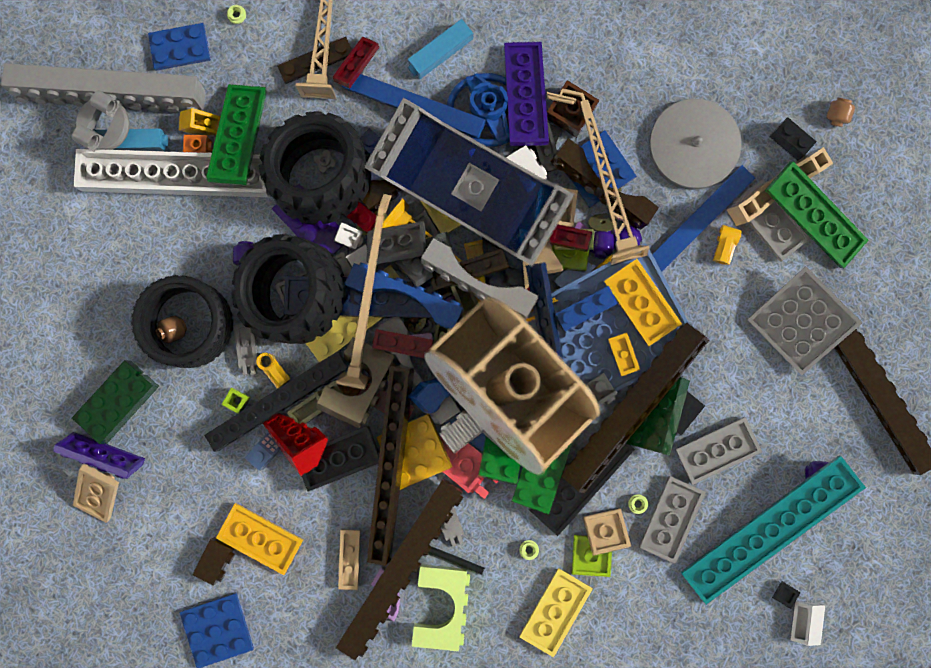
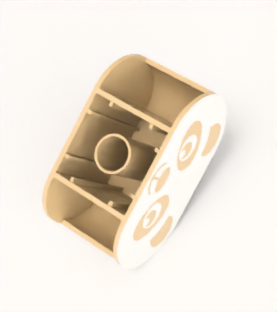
[425,297,600,475]

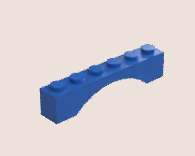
[345,262,464,330]
[408,378,451,414]

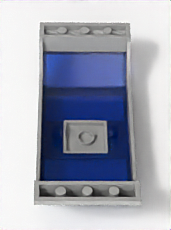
[365,98,574,266]

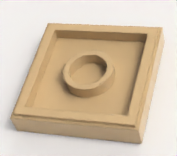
[583,508,631,556]

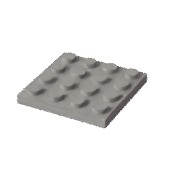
[747,266,862,375]

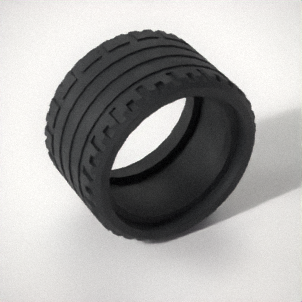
[131,275,233,368]

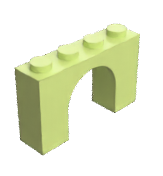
[412,564,470,651]

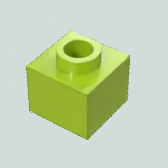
[221,388,251,414]

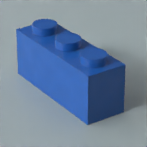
[555,286,618,331]

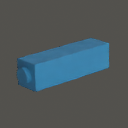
[408,19,473,79]
[93,129,168,152]

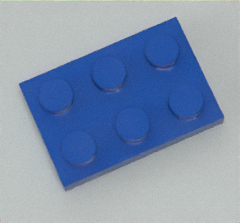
[148,23,211,71]

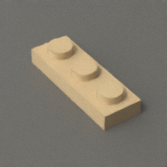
[338,529,361,590]

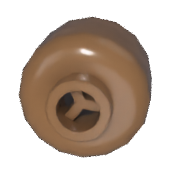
[827,98,855,127]
[156,316,187,343]

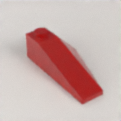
[262,413,328,476]

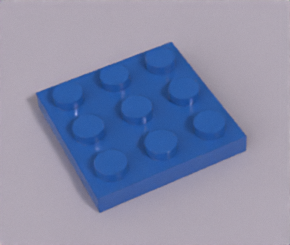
[565,130,637,208]
[180,593,254,668]

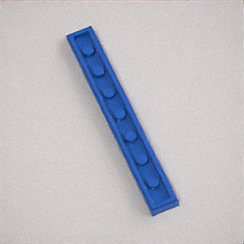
[342,74,486,139]
[652,165,755,272]

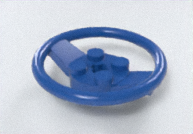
[446,73,509,147]

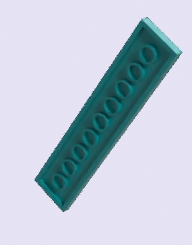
[681,455,866,605]

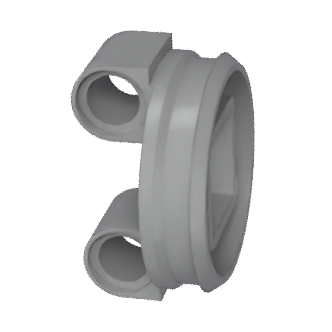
[72,91,130,152]

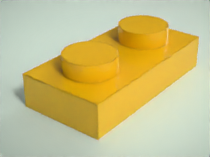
[608,332,640,376]

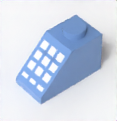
[245,433,281,471]

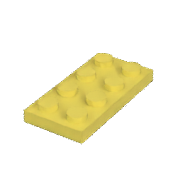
[519,568,593,658]

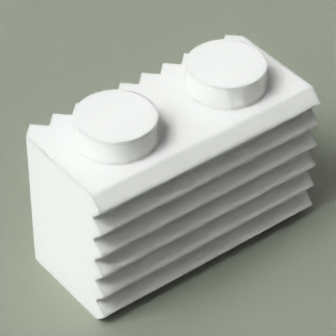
[440,410,484,454]

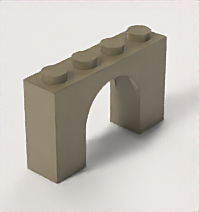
[317,337,396,429]

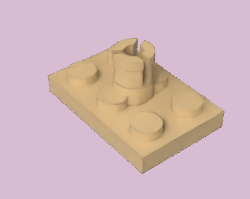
[73,464,119,523]

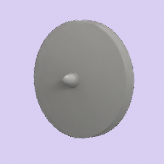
[649,99,741,190]

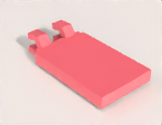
[440,436,499,499]

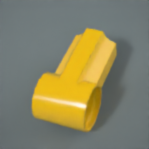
[713,225,742,265]
[256,353,291,389]

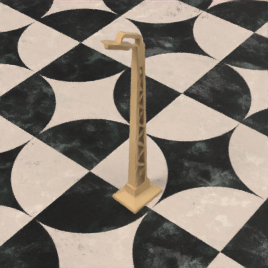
[295,0,336,99]
[547,89,650,265]
[336,194,391,389]

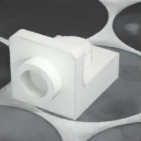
[334,223,364,250]

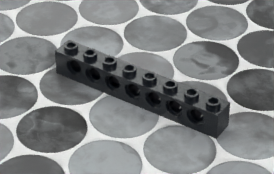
[204,352,348,452]

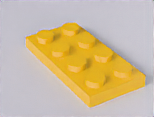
[604,259,682,346]
[216,503,304,575]

